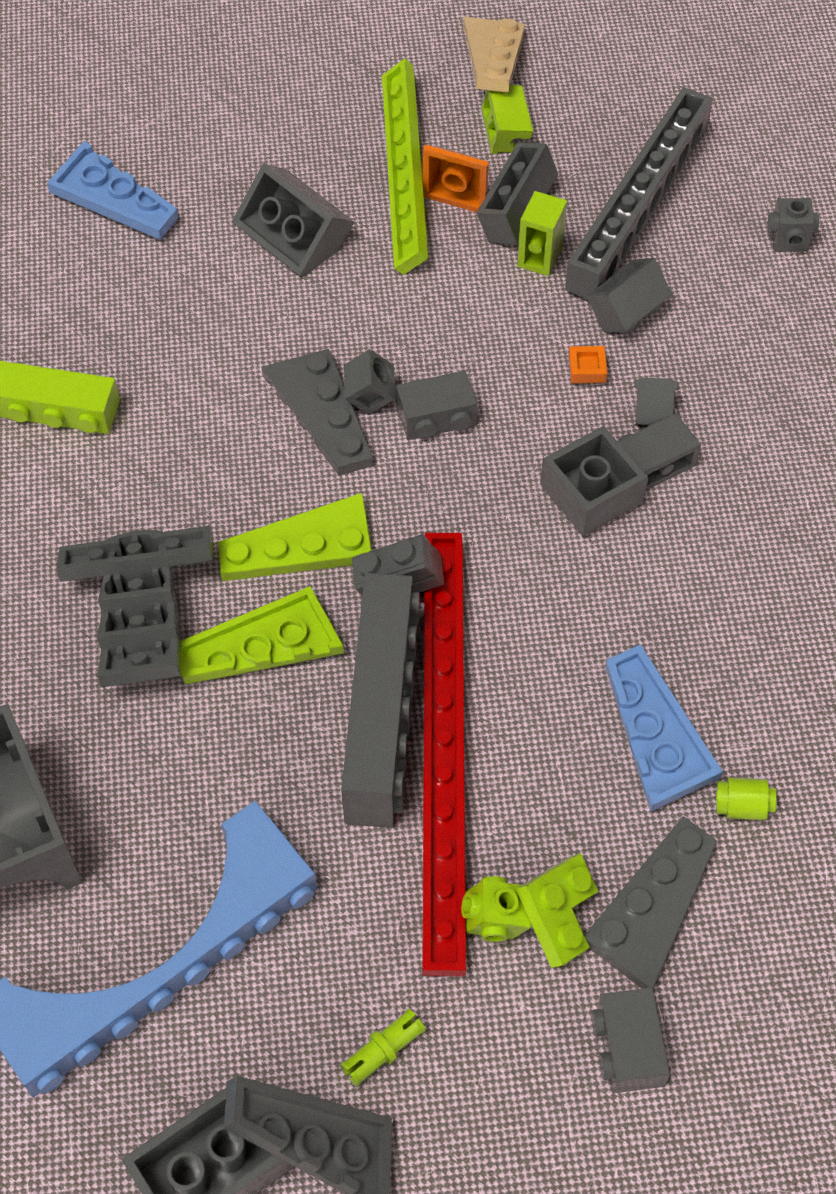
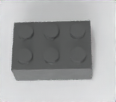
[121,1087,293,1194]

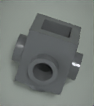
[767,198,819,252]

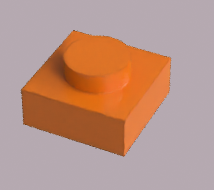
[568,346,607,383]

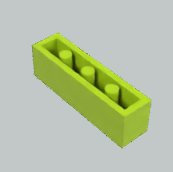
[0,361,120,434]

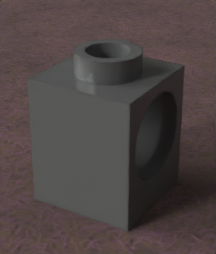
[344,349,396,415]

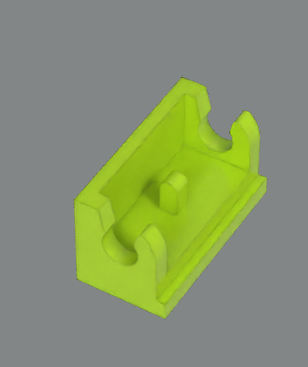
[481,85,533,154]

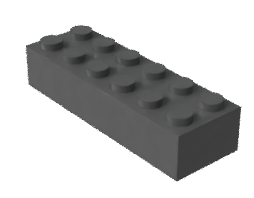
[341,573,420,828]

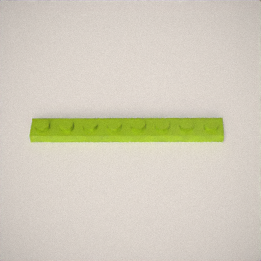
[382,58,428,275]

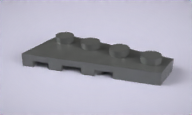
[261,349,373,476]
[584,816,717,989]
[224,1076,392,1194]

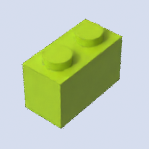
[517,191,567,276]

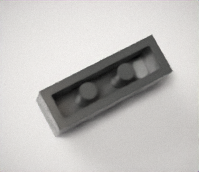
[476,142,558,245]

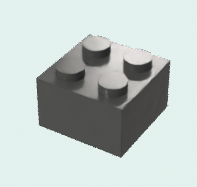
[540,426,648,536]

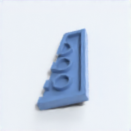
[47,141,179,240]
[605,644,723,812]

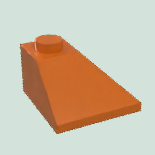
[423,145,489,212]

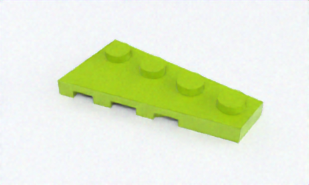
[217,493,371,582]
[180,586,344,685]

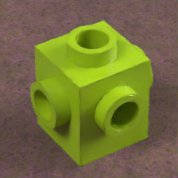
[461,876,531,942]

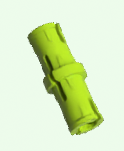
[339,1008,426,1087]

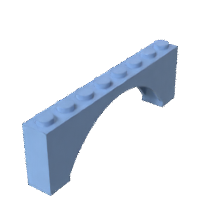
[0,801,317,1098]

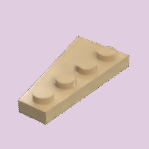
[463,17,525,92]

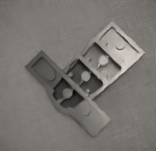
[56,525,213,688]

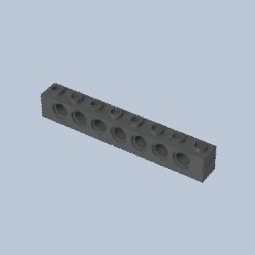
[565,87,713,299]

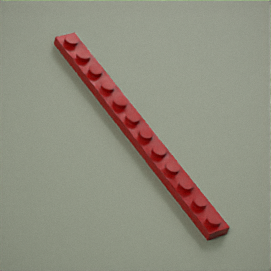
[422,532,466,976]

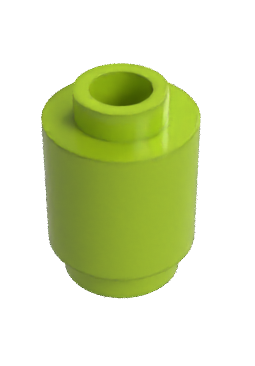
[716,777,776,820]

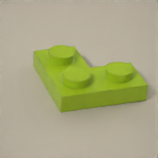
[516,853,598,968]

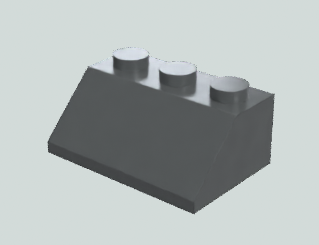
[232,163,355,277]

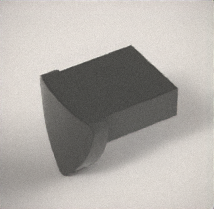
[634,378,679,425]

